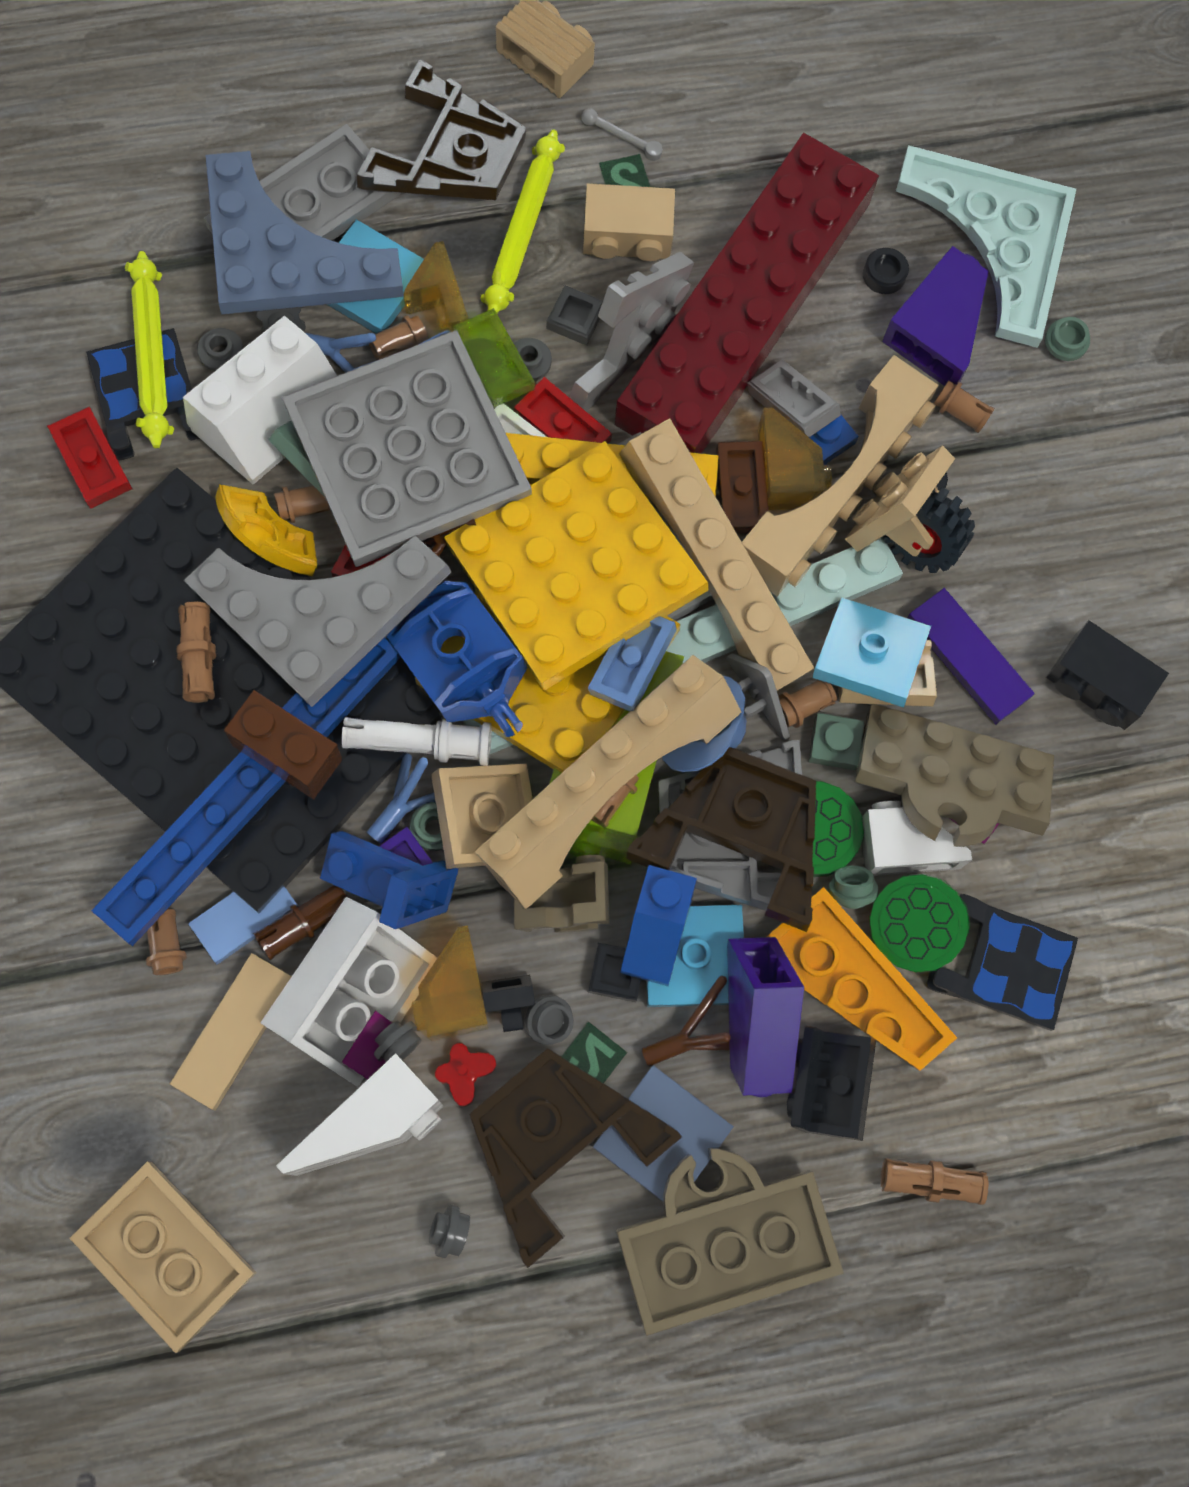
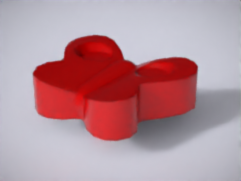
[435,1043,497,1107]

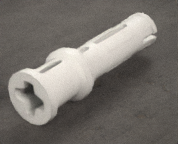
[342,717,492,766]

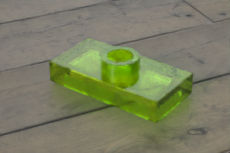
[453,308,535,407]
[569,823,637,865]

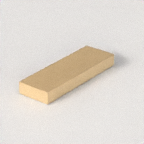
[170,953,292,1111]

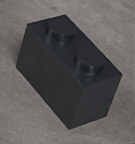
[1046,620,1169,730]

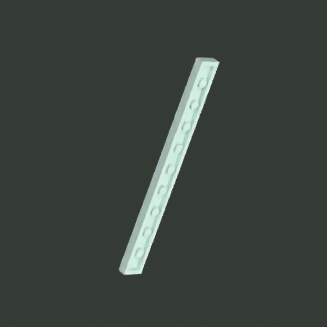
[463,537,903,754]

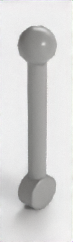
[581,108,663,161]

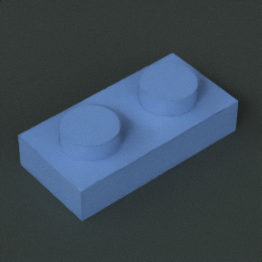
[588,616,677,711]

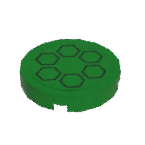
[812,781,864,877]
[870,873,970,972]

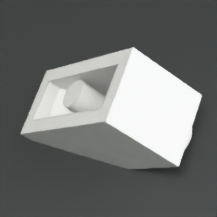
[862,801,972,876]

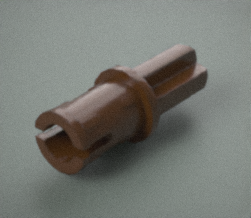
[253,885,347,960]

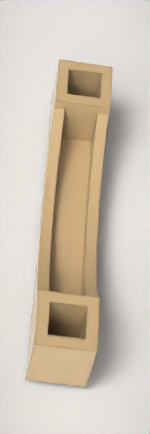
[742,355,939,597]
[619,418,814,690]
[475,655,741,909]

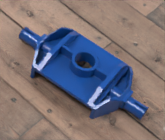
[386,581,528,737]

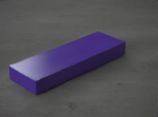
[907,588,1035,725]

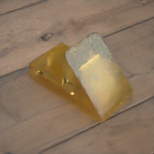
[404,241,470,342]

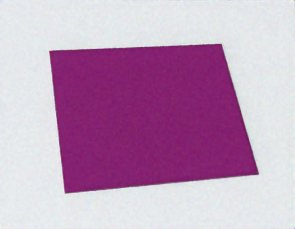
[342,1011,393,1080]

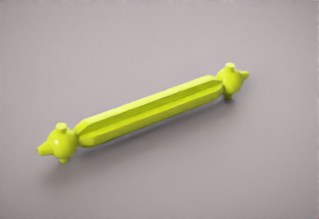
[481,129,565,319]
[125,251,174,448]

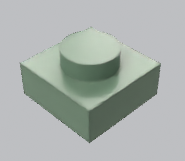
[808,713,864,770]

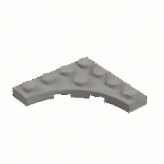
[184,535,451,707]

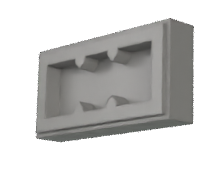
[747,359,841,440]

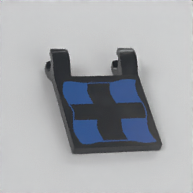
[86,328,200,461]
[927,894,1078,1031]

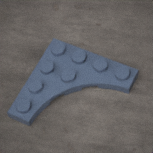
[205,151,404,315]

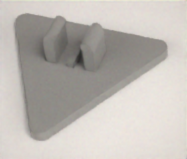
[726,653,790,741]

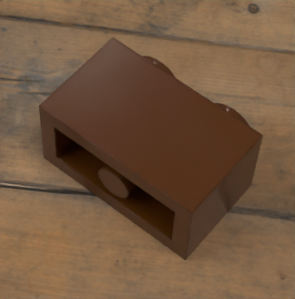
[224,690,342,799]

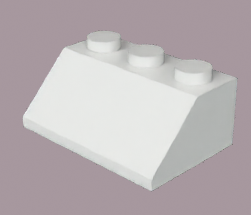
[183,315,337,485]
[260,897,441,1087]

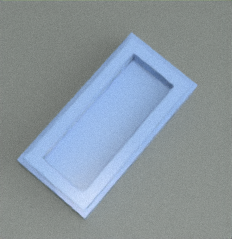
[188,886,299,965]

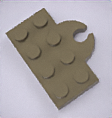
[855,704,1054,847]
[616,1148,844,1336]

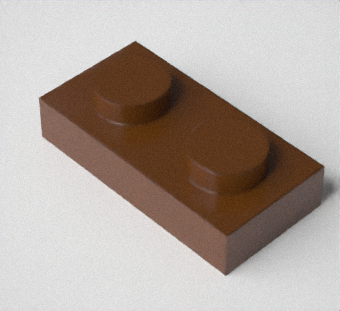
[716,441,769,534]

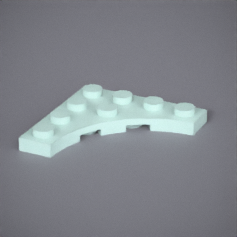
[895,145,1076,348]

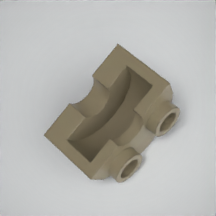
[514,855,609,933]

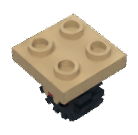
[845,445,975,573]

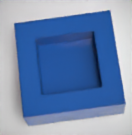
[793,415,859,468]

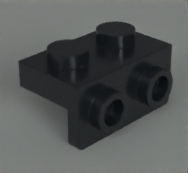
[787,1026,876,1141]

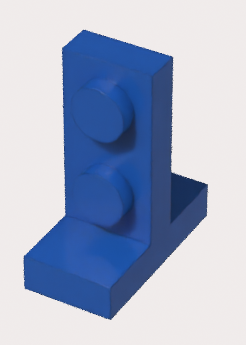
[320,831,459,930]

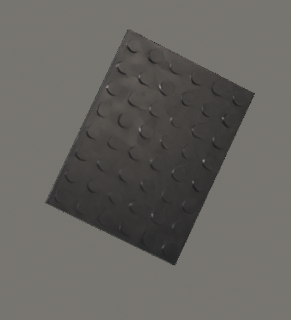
[0,468,443,913]

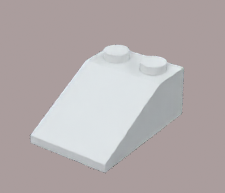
[276,1053,443,1176]

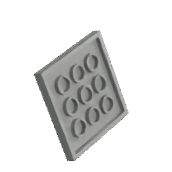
[282,330,532,567]

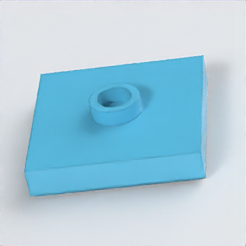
[327,219,431,333]
[812,597,931,708]
[646,905,744,1007]

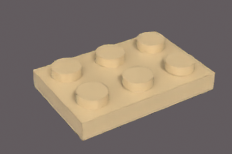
[69,1161,257,1353]

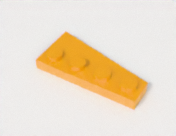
[767,887,957,1071]

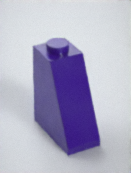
[882,246,989,386]
[727,937,804,1097]

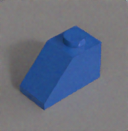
[621,865,697,986]

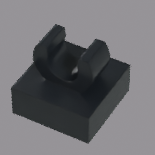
[481,974,535,1032]

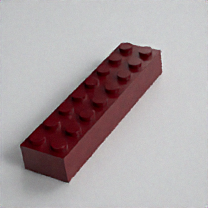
[614,132,879,454]

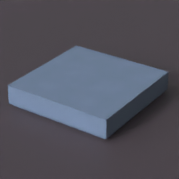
[592,1065,734,1202]

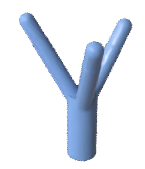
[304,332,376,373]
[366,753,436,844]

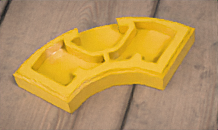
[215,484,317,576]

